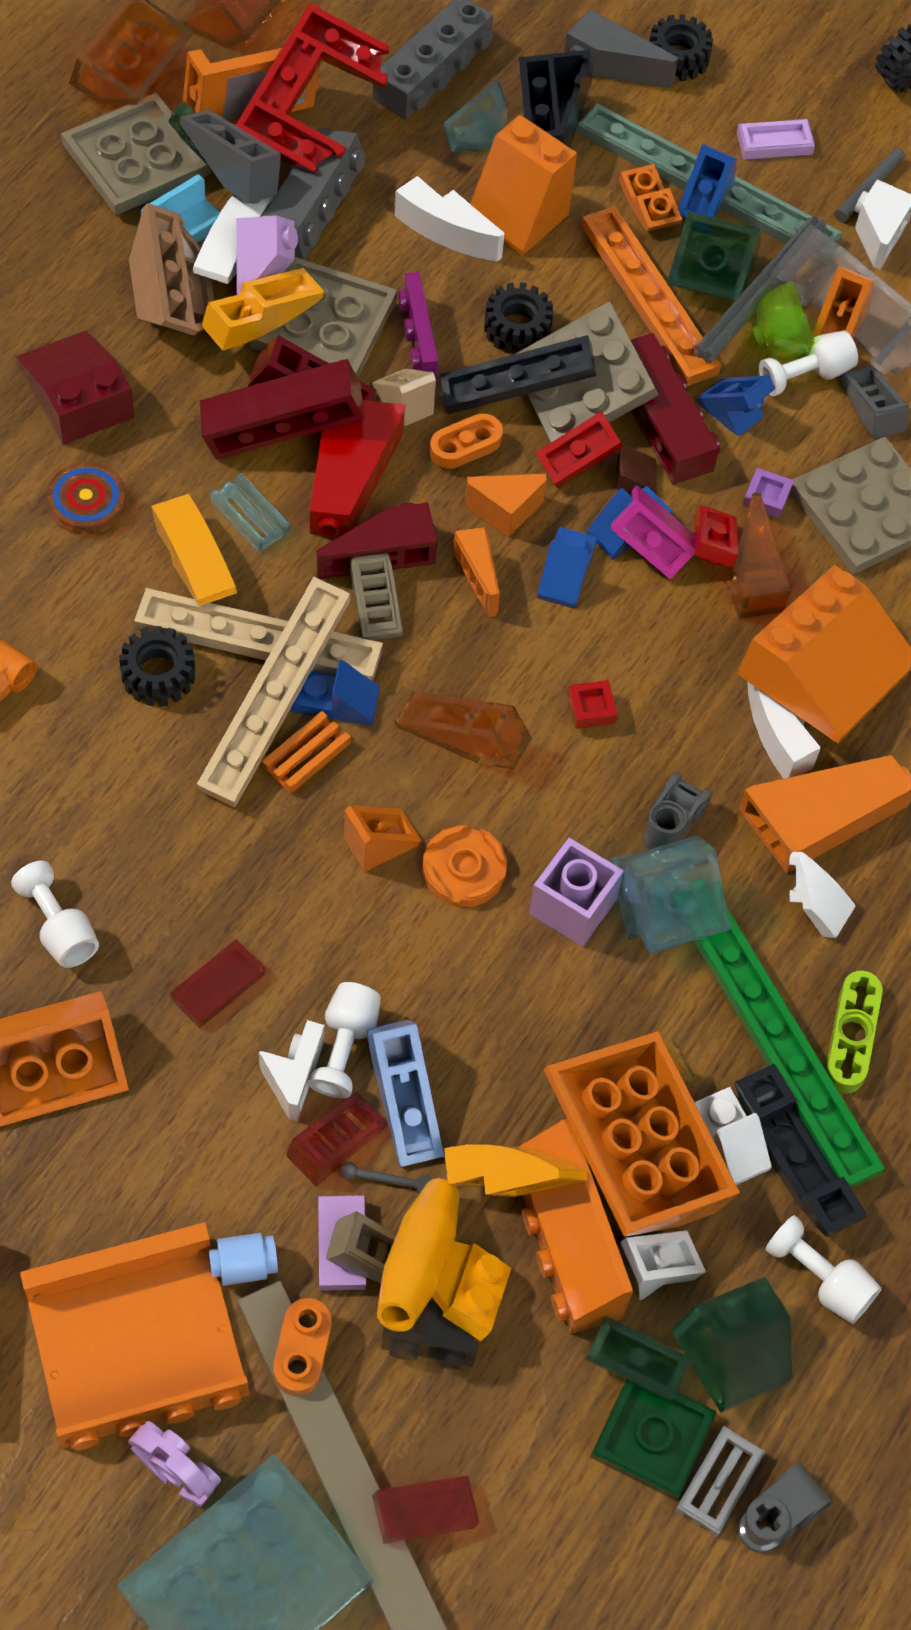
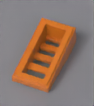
[453,527,500,617]

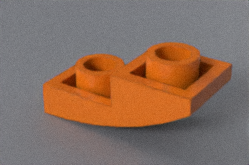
[618,164,682,232]

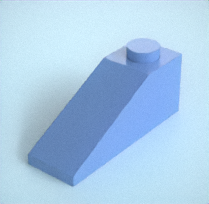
[367,1020,444,1167]

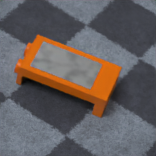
[182,48,322,125]

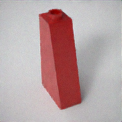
[310,400,405,538]

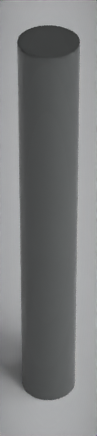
[834,148,905,222]

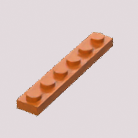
[581,205,721,387]

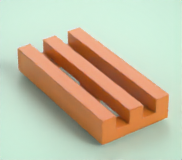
[262,711,351,794]

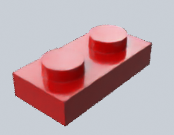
[535,411,624,488]
[694,504,738,568]

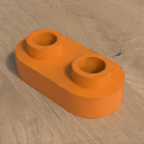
[430,414,503,469]
[273,1298,332,1396]

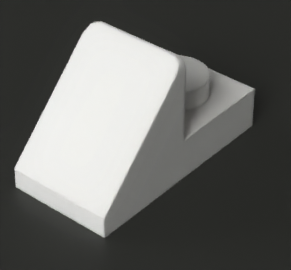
[259,1020,324,1122]
[694,1087,772,1185]
[620,1231,706,1300]

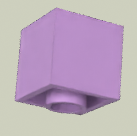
[529,838,624,947]

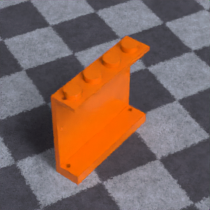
[20,1222,249,1451]

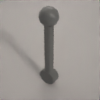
[340,1162,432,1194]

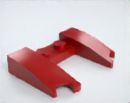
[236,3,390,174]

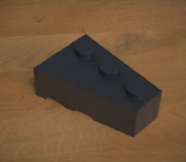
[519,50,592,148]

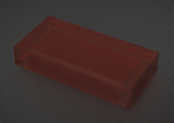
[170,939,266,1029]
[372,1476,480,1544]

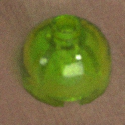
[751,281,815,360]

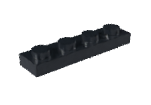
[440,335,597,414]

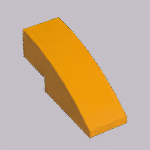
[201,268,325,351]
[151,493,237,606]
[444,1144,588,1197]

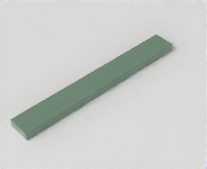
[576,103,843,264]

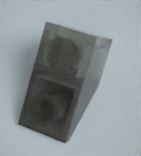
[381,1298,478,1370]

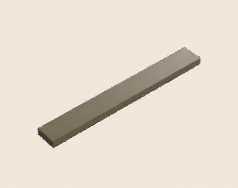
[237,1281,447,1630]

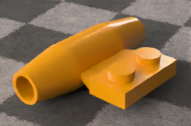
[377,1178,512,1341]

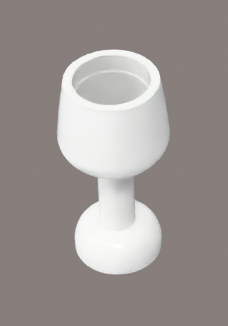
[759,331,858,397]
[11,860,99,968]
[307,982,381,1098]
[765,1215,882,1324]

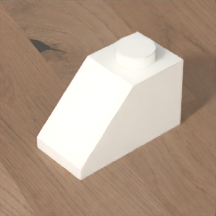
[855,180,911,270]

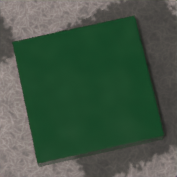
[590,1369,717,1501]

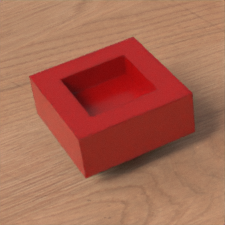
[567,680,618,729]

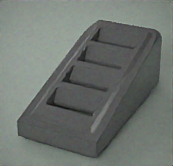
[840,366,910,439]

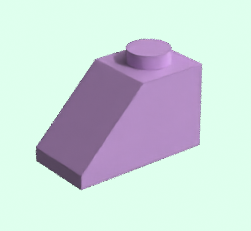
[236,215,298,295]

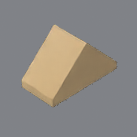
[372,369,436,426]

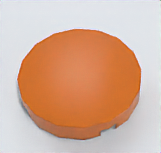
[422,825,507,907]

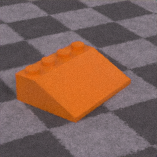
[737,565,911,743]
[544,1031,740,1237]

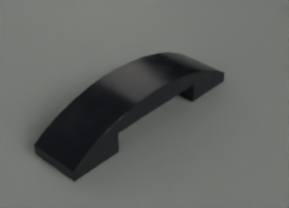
[735,1064,867,1237]

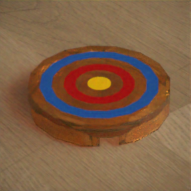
[46,462,126,534]

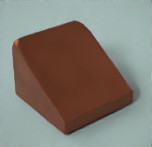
[617,445,657,494]

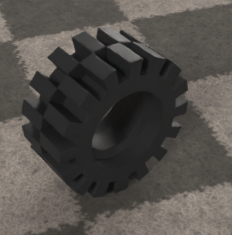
[649,14,713,81]
[875,24,911,93]
[484,282,554,354]
[119,626,196,706]

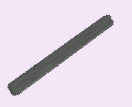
[696,216,826,362]

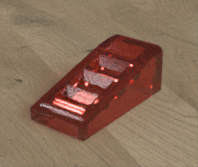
[287,1092,387,1186]

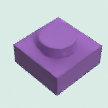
[742,468,794,519]

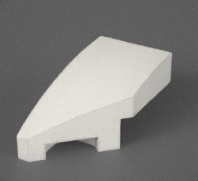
[790,851,855,938]

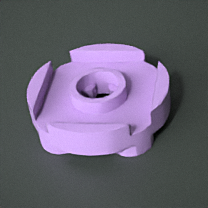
[128,1421,221,1507]

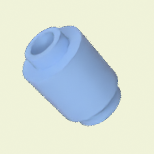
[209,1232,278,1286]

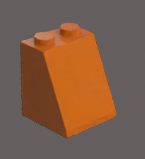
[470,115,577,256]

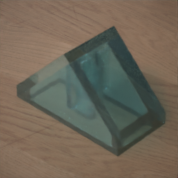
[443,80,508,152]

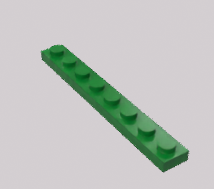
[668,875,885,1189]

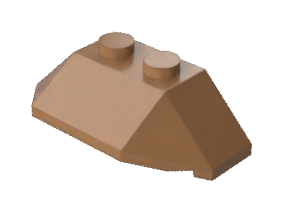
[129,203,215,336]

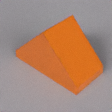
[811,266,874,339]
[465,474,547,537]
[344,805,422,872]

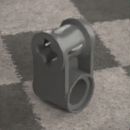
[643,771,713,854]
[738,1462,832,1553]

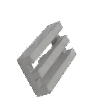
[675,1426,765,1538]

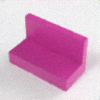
[611,485,695,579]

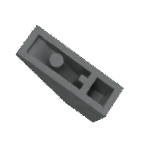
[564,9,678,88]
[180,109,281,204]

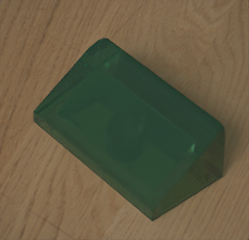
[585,1316,692,1402]

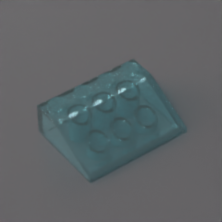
[117,1454,373,1630]

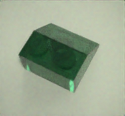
[667,211,761,301]
[671,1276,793,1413]

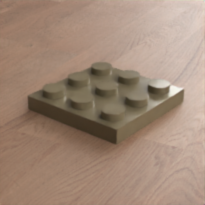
[61,93,212,216]
[249,257,397,378]
[516,301,659,442]
[790,436,911,575]

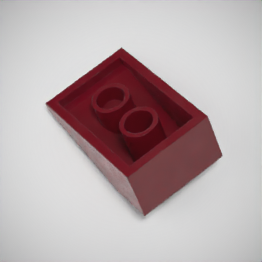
[16,331,135,445]

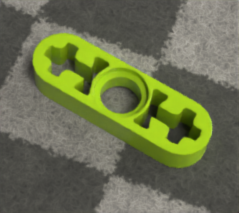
[825,971,883,1094]

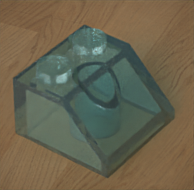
[617,835,731,954]

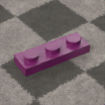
[398,272,438,385]

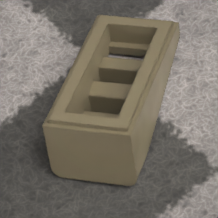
[350,553,403,641]
[326,1211,396,1283]

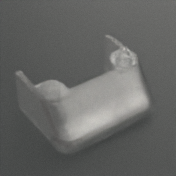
[771,224,911,376]

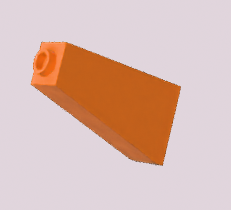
[739,755,911,874]

